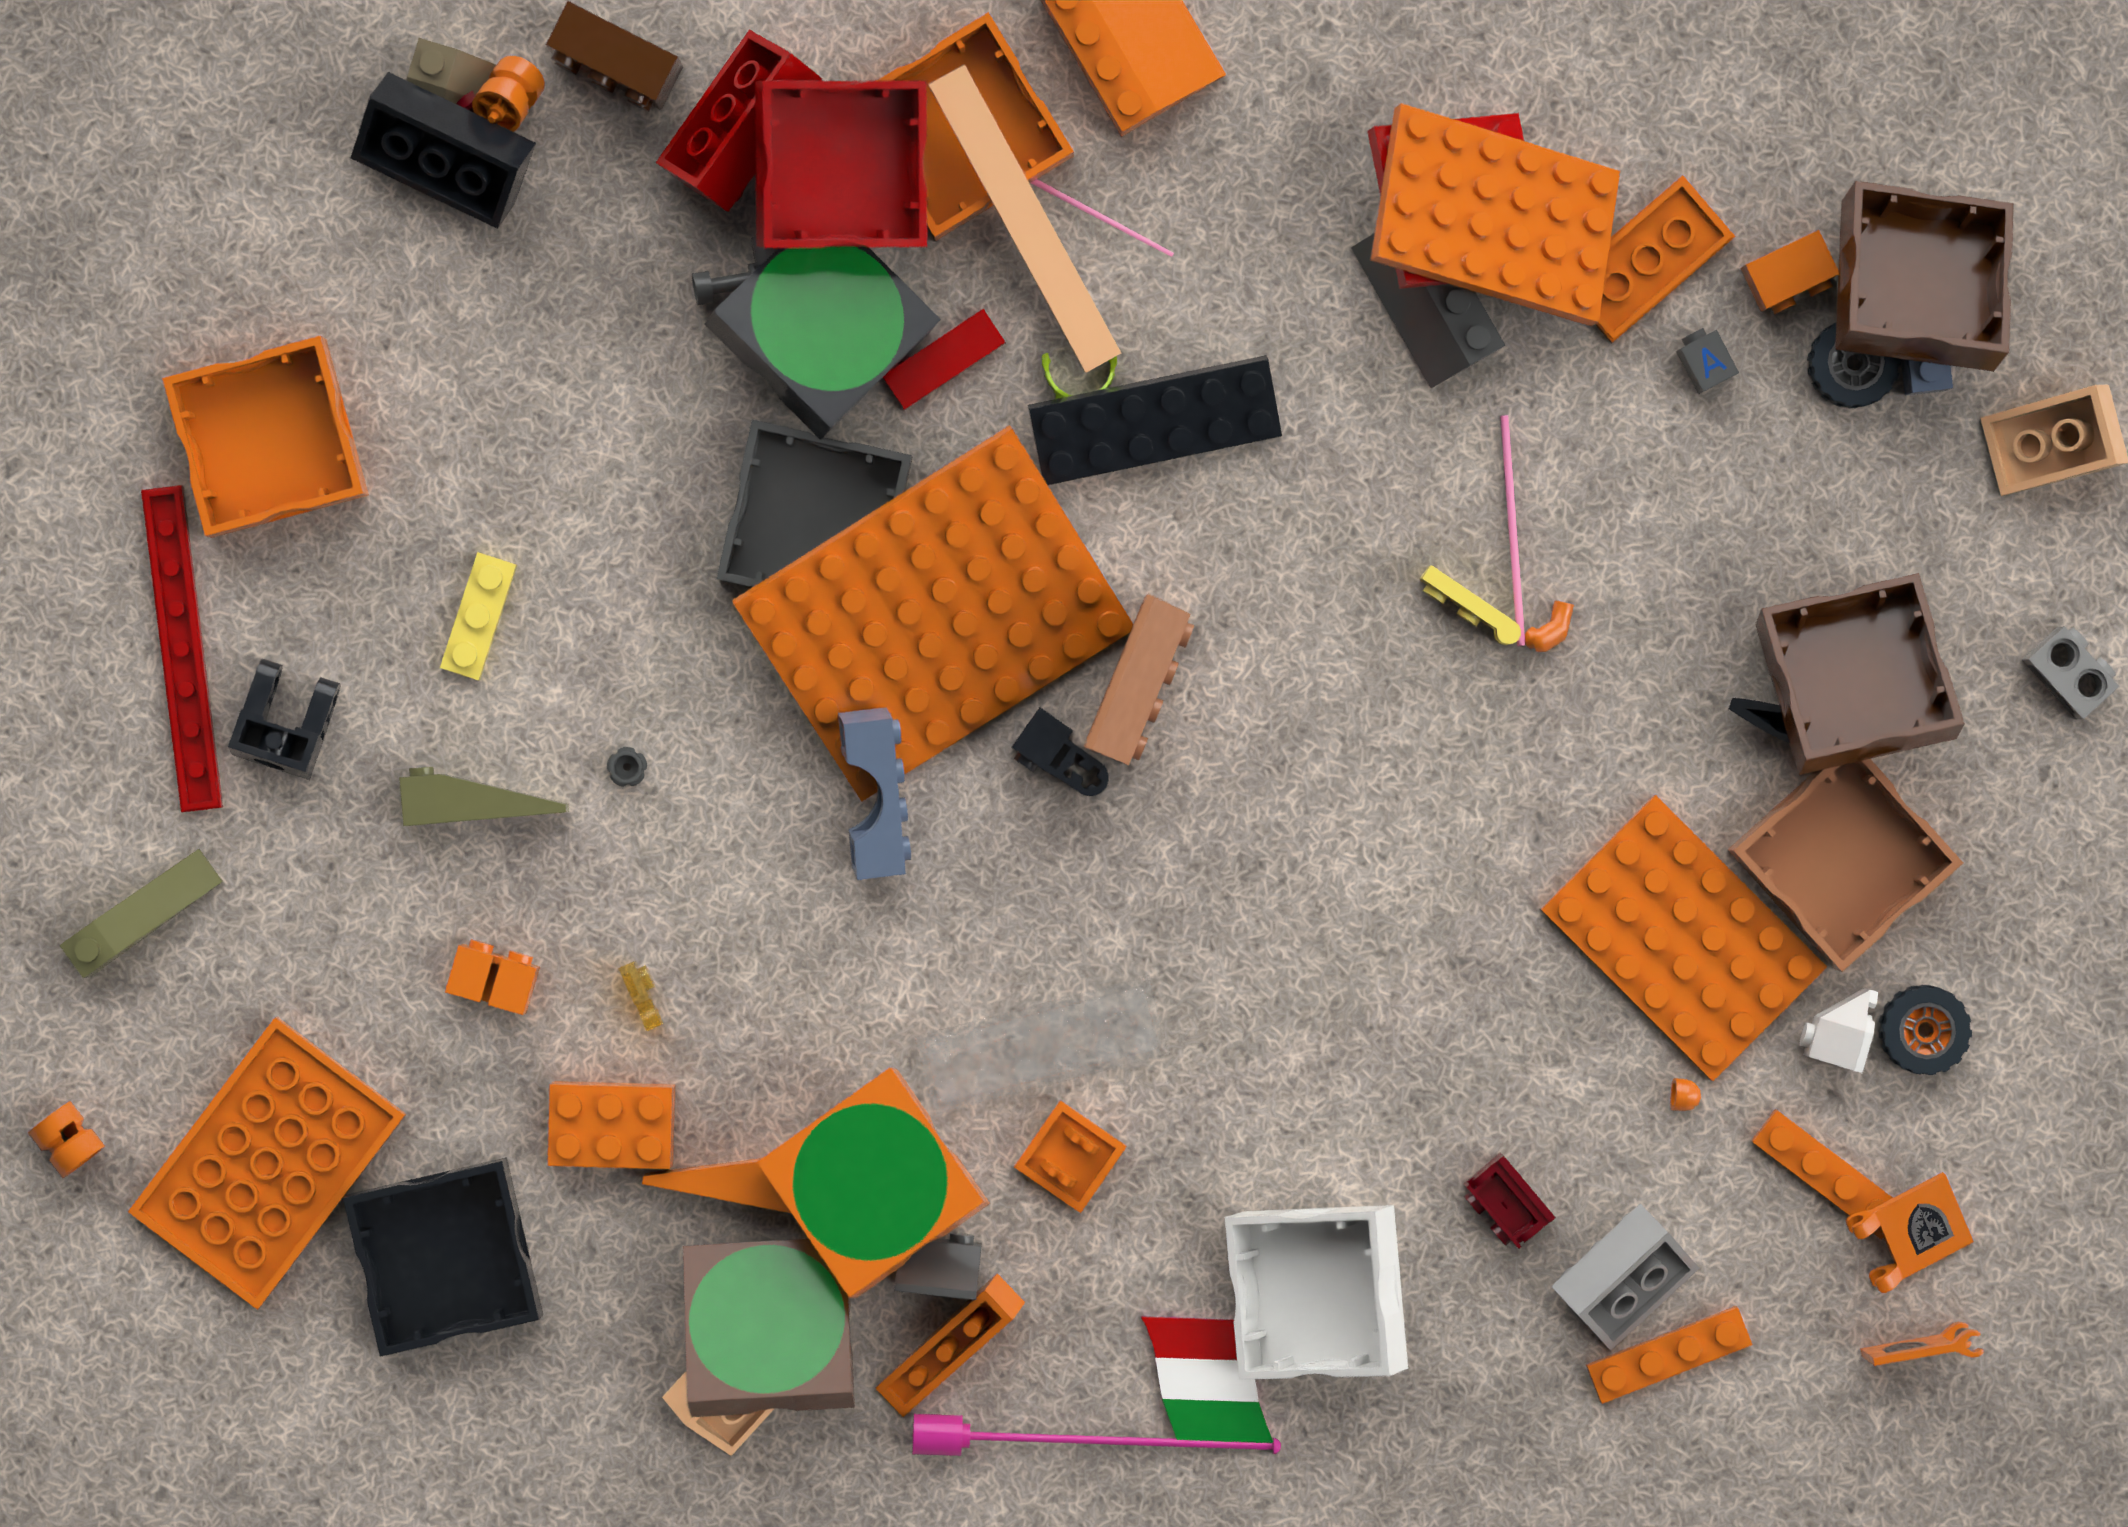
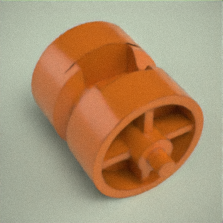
[472,56,545,132]

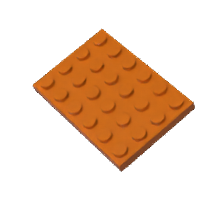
[1371,103,1620,326]
[1540,795,1827,1081]
[128,1017,406,1310]

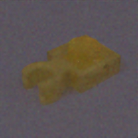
[618,960,663,1031]

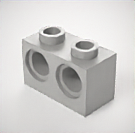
[2022,626,2119,719]

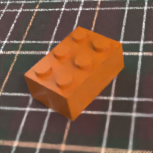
[547,1081,675,1169]

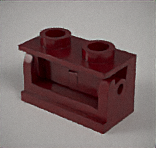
[1463,1153,1556,1249]

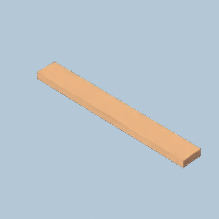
[928,65,1121,373]

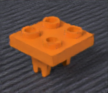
[1014,1100,1127,1213]

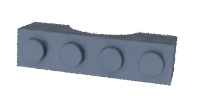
[838,707,911,880]

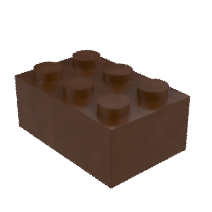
[545,1,683,112]

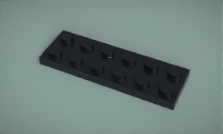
[1028,355,1282,485]

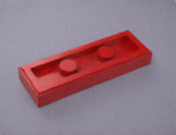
[883,308,1006,410]

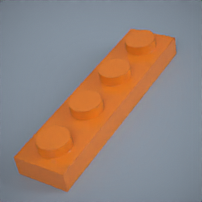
[1751,1109,1893,1240]
[1586,1306,1753,1404]

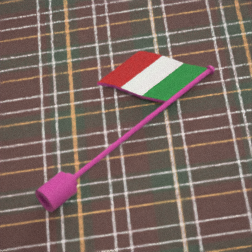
[912,1316,1281,1456]

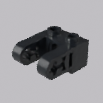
[228,658,341,780]
[1012,707,1109,796]

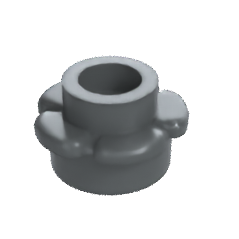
[607,747,647,787]

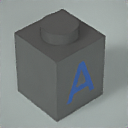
[1676,328,1739,394]

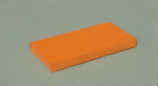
[1595,175,1736,343]

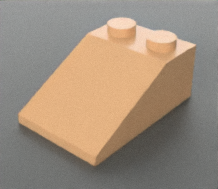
[1980,385,2128,496]

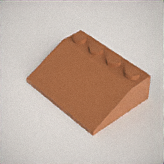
[1083,594,1195,765]

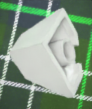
[1800,988,1878,1073]

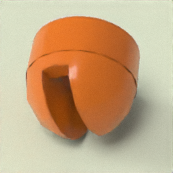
[1670,1078,1701,1111]

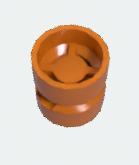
[28,1101,105,1179]

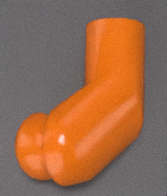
[1525,601,1574,652]

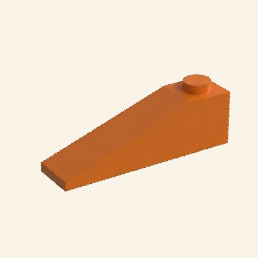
[642,1158,792,1214]
[875,1273,1025,1417]

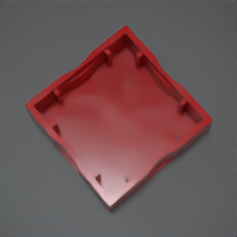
[755,80,927,248]

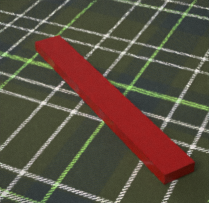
[141,485,223,813]

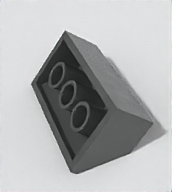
[1351,233,1505,388]

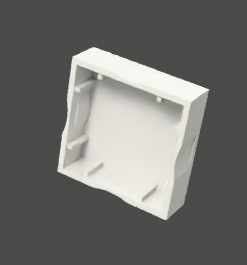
[1225,1205,1408,1380]

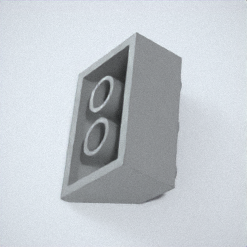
[1551,1203,1700,1350]

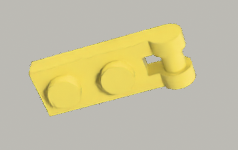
[1419,565,1521,645]

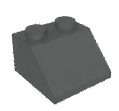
[894,1233,982,1300]

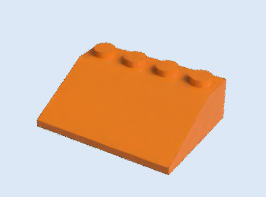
[1041,0,1226,137]

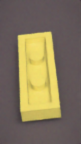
[440,552,517,681]

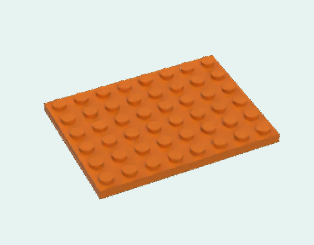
[732,425,1134,802]

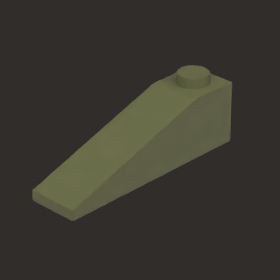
[399,766,570,826]
[59,849,223,978]

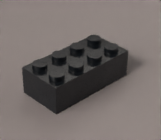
[350,72,536,229]

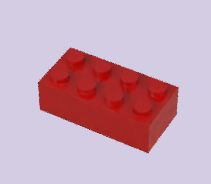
[655,29,822,212]

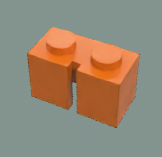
[1740,230,1839,314]
[445,939,540,1015]

